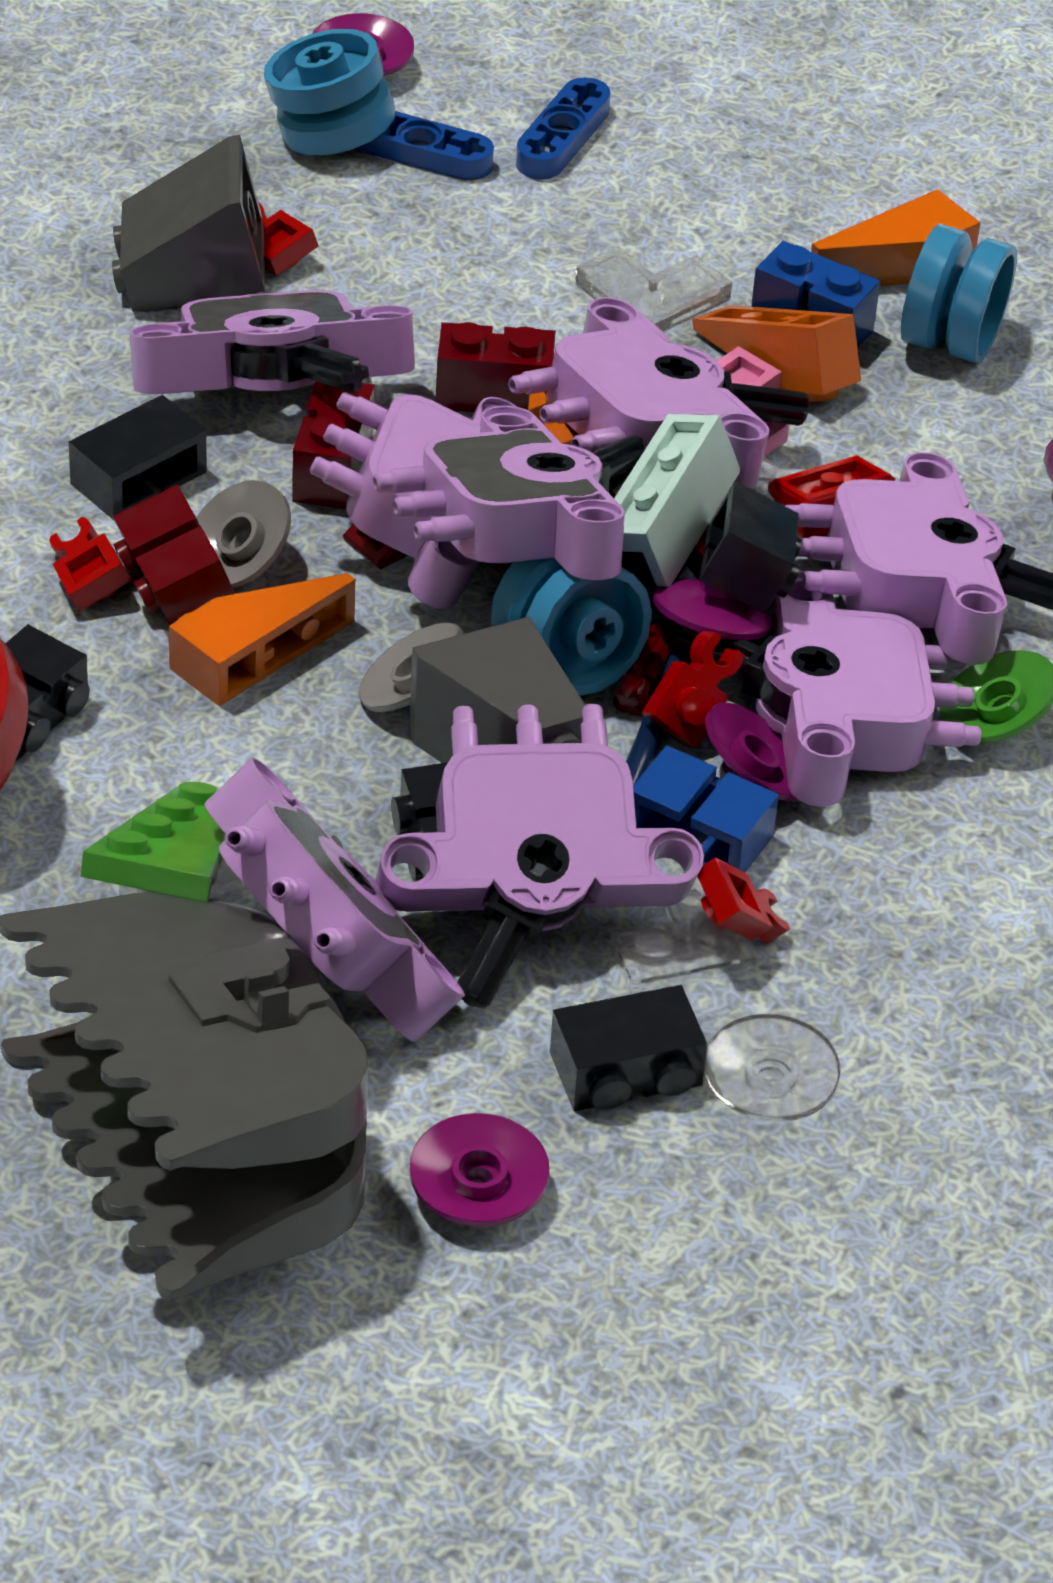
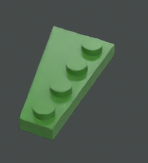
[81,782,226,903]

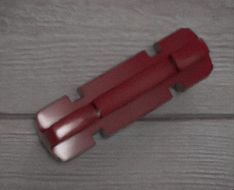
[613,618,679,715]

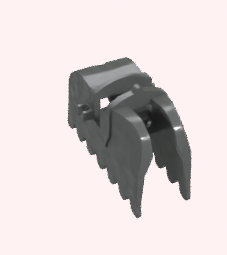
[0,892,368,1301]

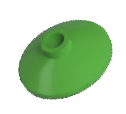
[939,650,1053,743]

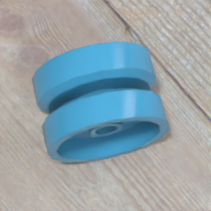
[264,29,395,155]
[900,223,1017,365]
[491,558,652,696]

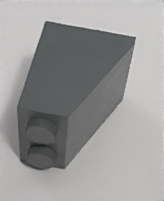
[112,135,265,312]
[409,617,585,763]

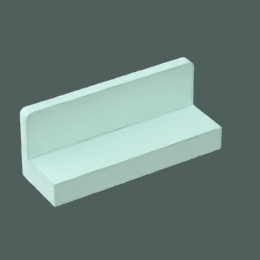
[614,414,740,587]

